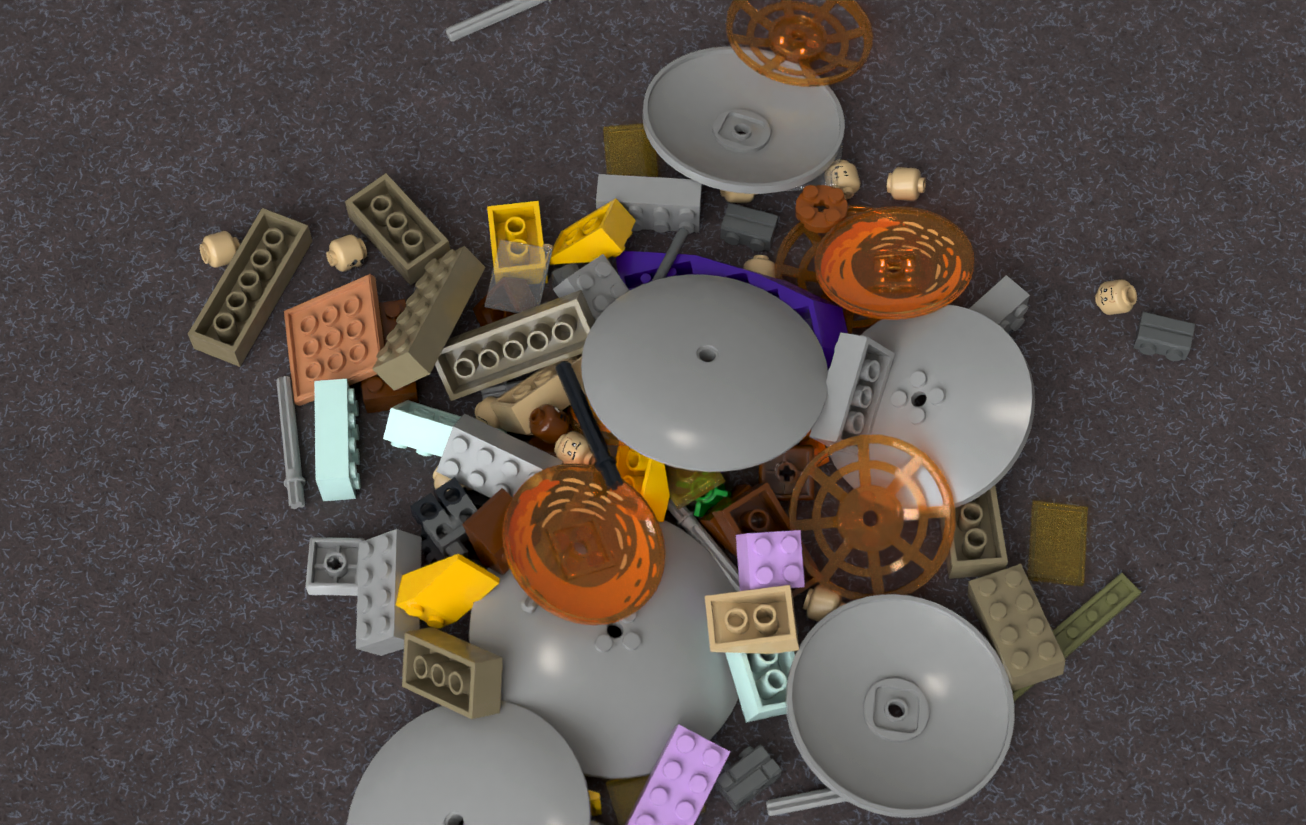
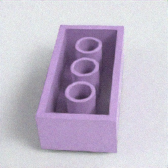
[625,724,730,825]

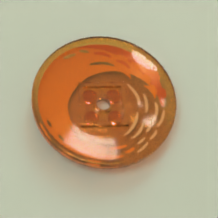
[815,206,974,320]
[502,463,665,625]

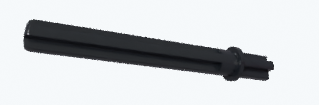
[555,361,624,491]

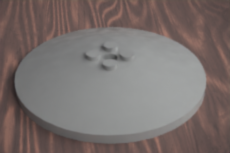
[642,46,845,194]
[827,304,1035,514]
[785,594,1014,818]

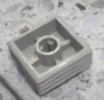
[305,537,365,596]

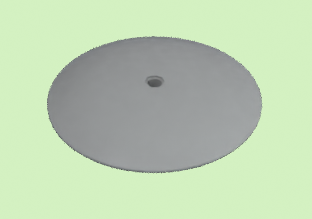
[581,275,828,472]
[347,701,591,825]

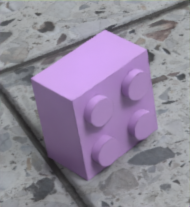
[736,530,805,591]

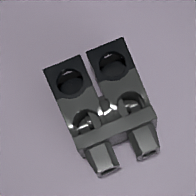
[410,477,477,558]

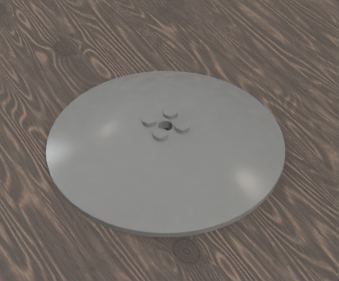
[469,506,739,779]

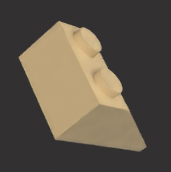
[705,585,799,654]

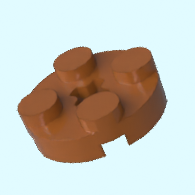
[795,185,847,233]

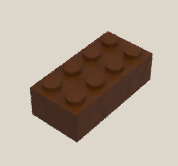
[361,299,420,413]
[712,482,823,597]

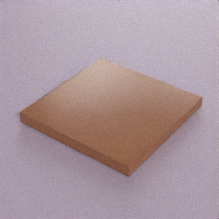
[284,274,384,406]

